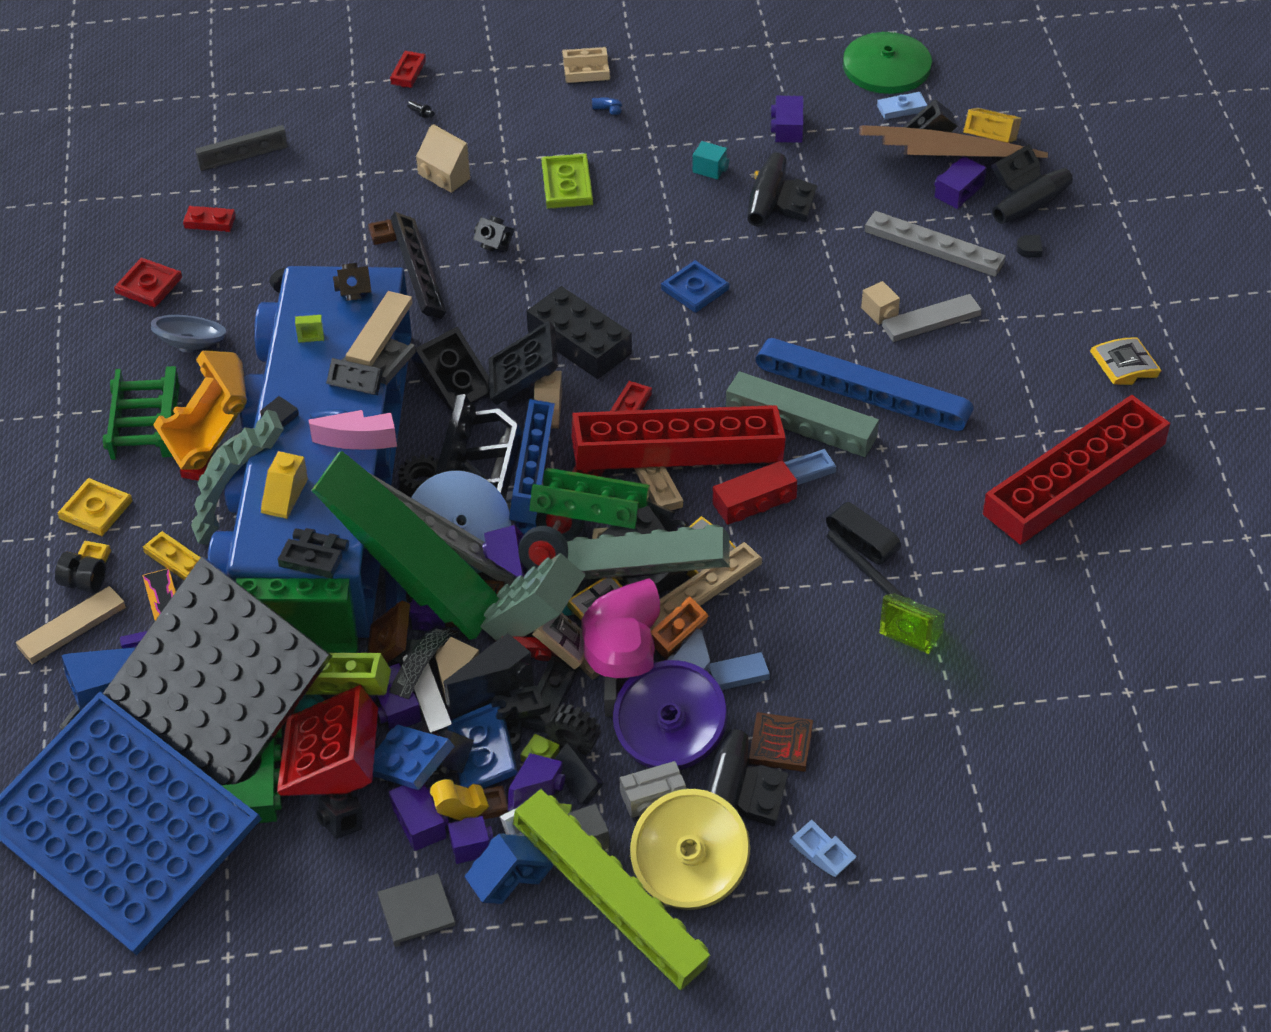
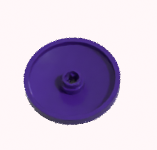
[613,660,728,770]

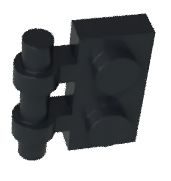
[278,528,349,579]

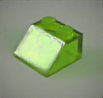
[879,593,945,654]

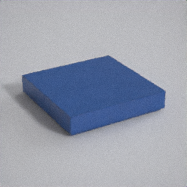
[661,260,729,313]

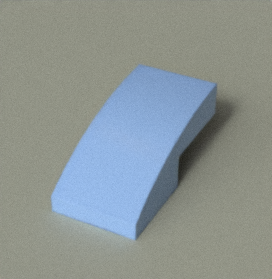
[789,820,856,877]

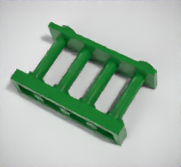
[103,366,180,460]
[529,468,650,529]

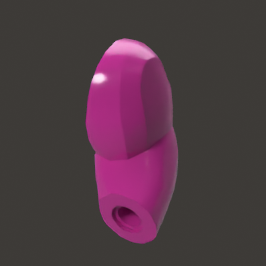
[581,578,660,678]

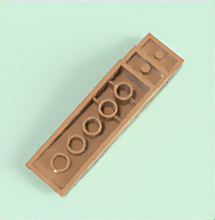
[859,126,1048,158]

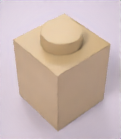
[861,281,900,325]

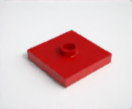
[114,258,182,308]

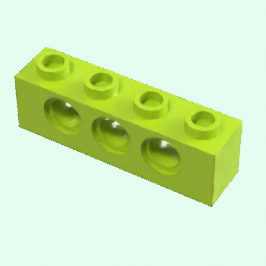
[305,653,391,695]

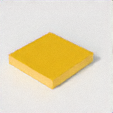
[58,478,133,536]

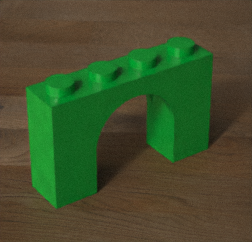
[221,727,283,823]

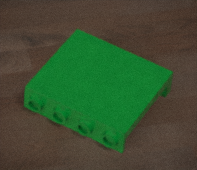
[236,578,359,653]

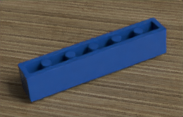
[509,399,555,524]

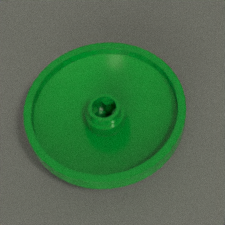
[843,32,932,94]

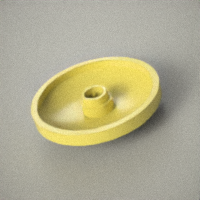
[630,789,750,910]

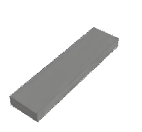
[882,294,981,342]

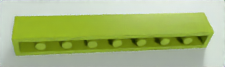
[513,789,710,991]

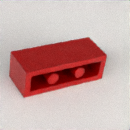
[712,460,797,525]

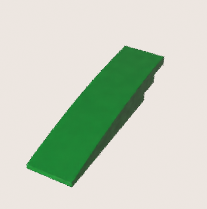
[311,451,499,640]

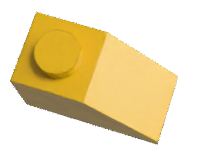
[261,451,308,519]

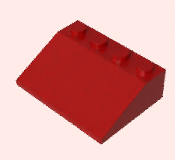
[277,685,378,796]

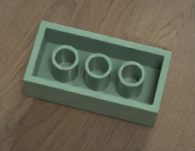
[480,553,585,641]

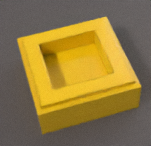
[78,541,111,562]

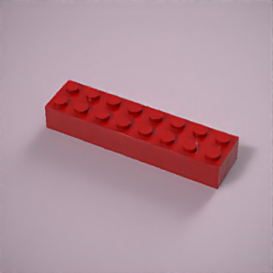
[983,395,1170,545]
[572,405,786,470]

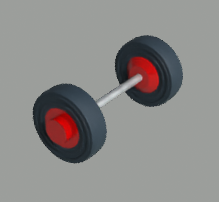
[519,512,584,570]

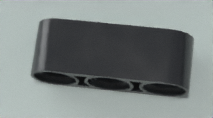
[826,502,901,565]

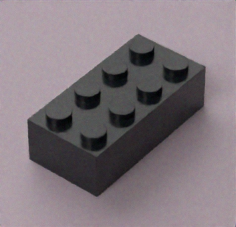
[526,286,632,379]

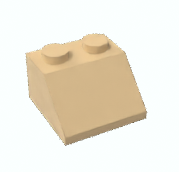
[416,124,470,193]

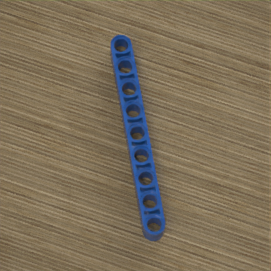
[755,338,974,431]

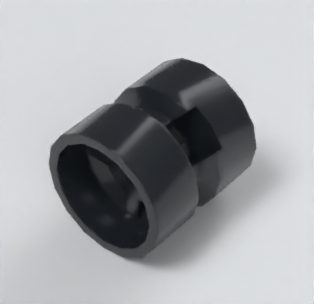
[55,551,106,593]

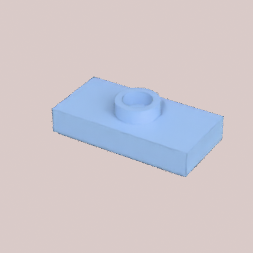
[877,92,928,120]

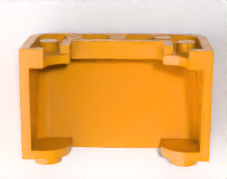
[153,351,247,470]

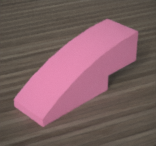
[309,410,397,450]

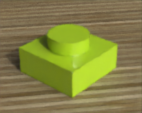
[295,315,324,343]
[520,734,560,762]

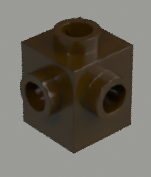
[333,263,372,301]

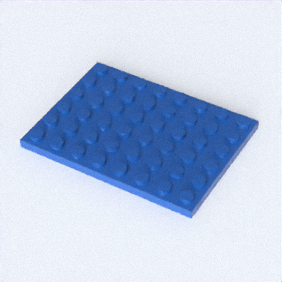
[0,692,261,956]

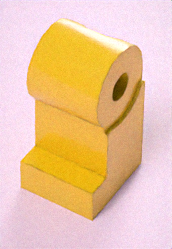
[430,779,489,821]

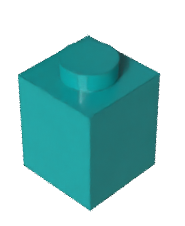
[692,141,729,180]

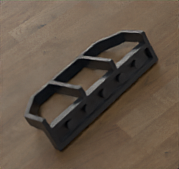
[435,394,522,525]

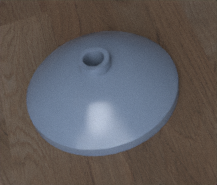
[151,315,226,352]

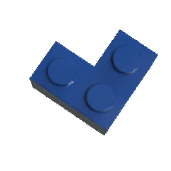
[464,834,554,904]

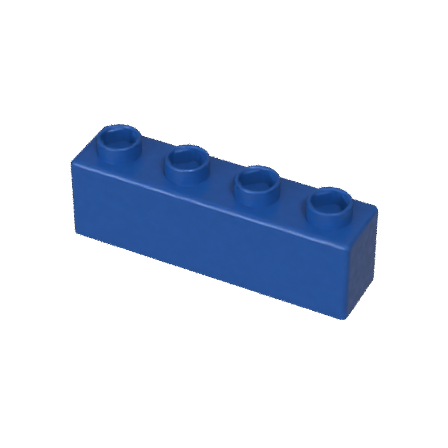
[208,266,412,638]

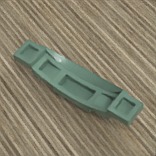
[191,410,284,545]

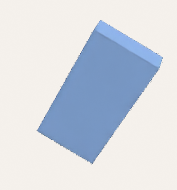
[784,449,836,485]
[710,652,770,690]

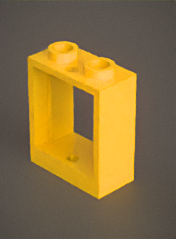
[963,108,1022,143]

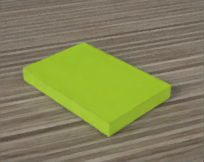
[541,154,593,208]

